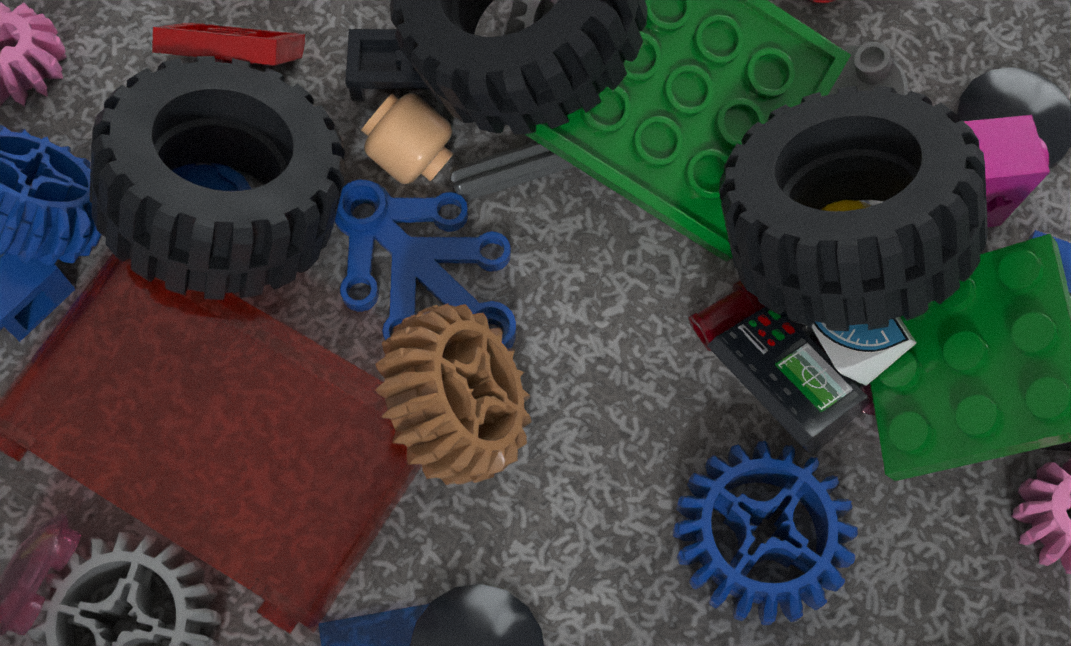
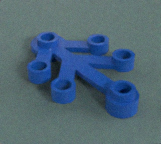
[335,180,516,348]

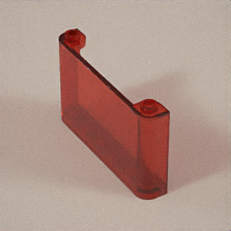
[0,253,422,634]

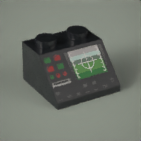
[707,306,870,456]

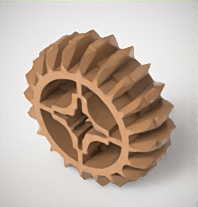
[375,303,532,485]

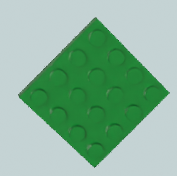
[525,0,851,262]

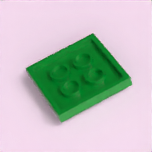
[870,234,1071,481]

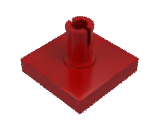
[152,22,305,65]

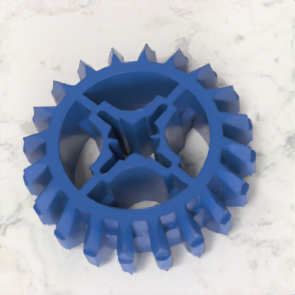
[0,125,102,266]
[673,441,858,625]

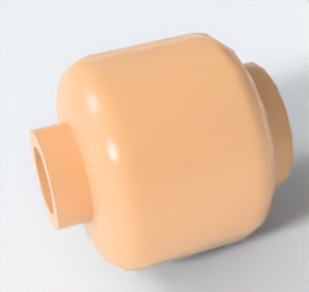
[361,93,453,184]

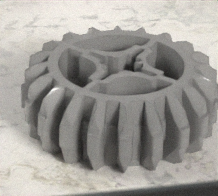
[26,532,221,646]

